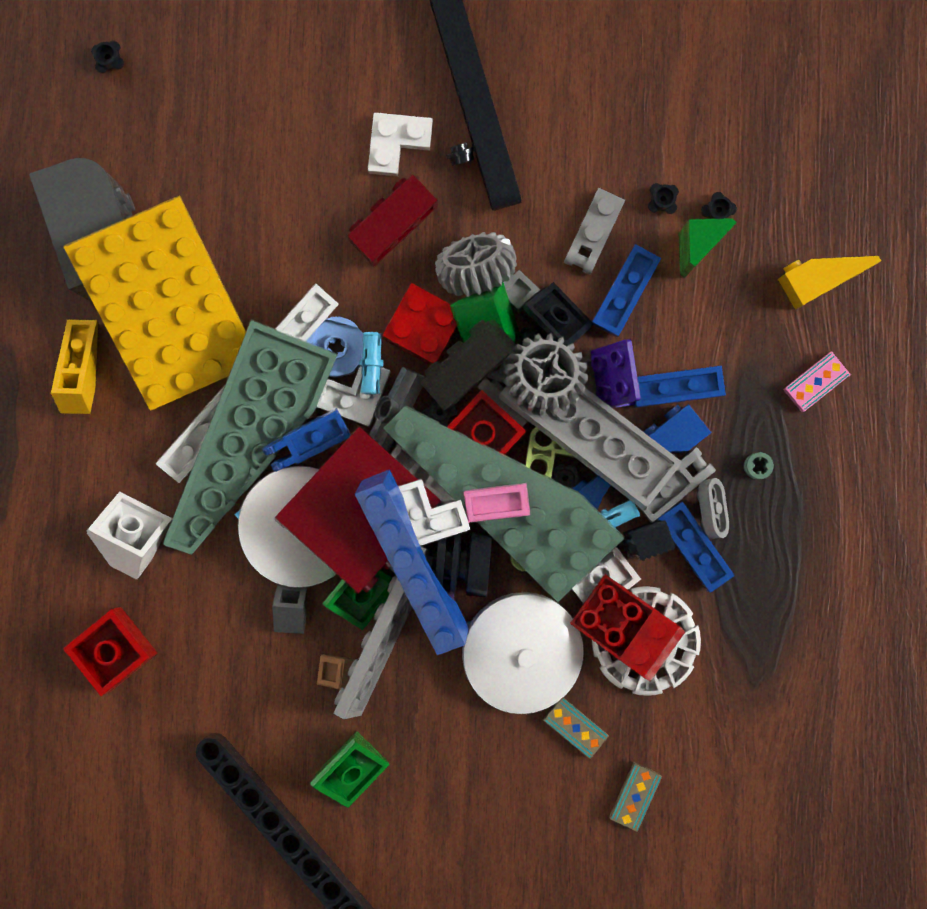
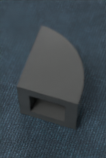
[272,585,307,634]

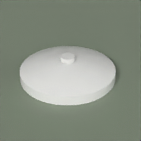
[238,466,336,587]
[462,592,583,714]

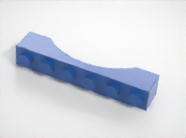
[572,404,712,510]
[355,469,469,655]

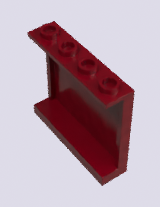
[275,426,441,594]

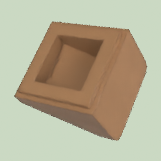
[317,654,356,690]

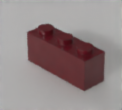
[347,174,438,267]

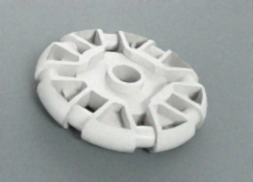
[592,586,701,696]

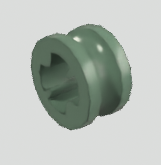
[744,452,774,480]

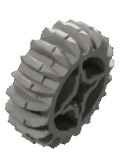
[435,232,517,297]
[504,333,588,416]

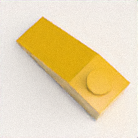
[778,256,881,310]
[51,320,98,414]

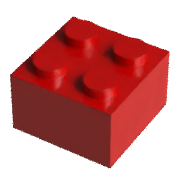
[382,283,458,368]
[447,390,526,455]
[63,607,158,696]

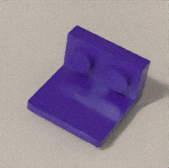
[591,339,641,408]

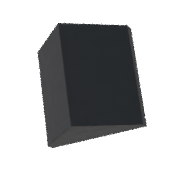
[520,282,593,347]

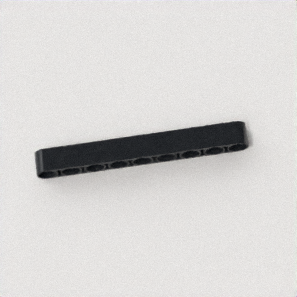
[429,0,522,211]
[196,733,374,909]

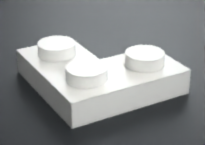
[368,113,433,177]
[317,367,391,427]
[398,479,470,546]

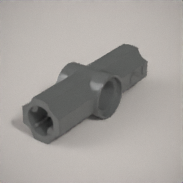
[369,367,427,454]

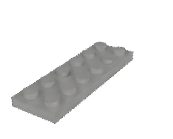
[499,356,683,511]
[333,545,433,719]

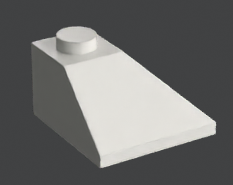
[87,492,172,579]

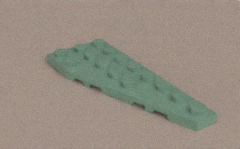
[163,319,337,555]
[383,406,624,602]

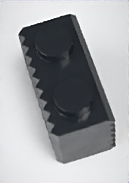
[621,520,675,561]

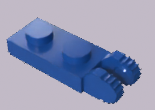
[262,408,351,472]

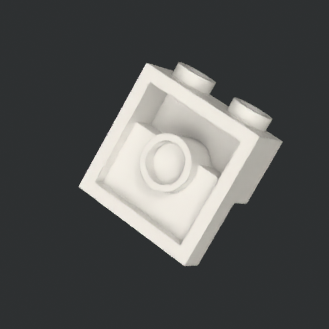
[572,546,641,604]

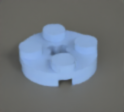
[307,317,363,377]

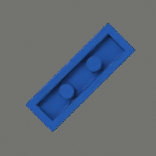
[591,244,661,338]
[635,366,726,408]
[657,501,735,593]

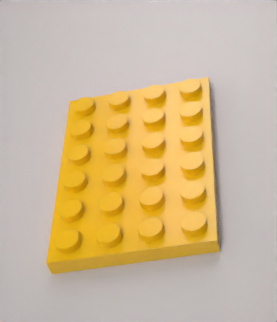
[63,195,246,411]

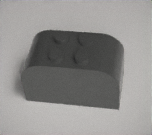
[29,158,135,299]

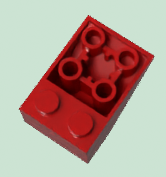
[570,574,686,682]

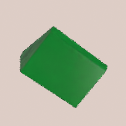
[679,218,737,278]
[450,282,519,359]
[322,568,393,630]
[310,731,390,808]

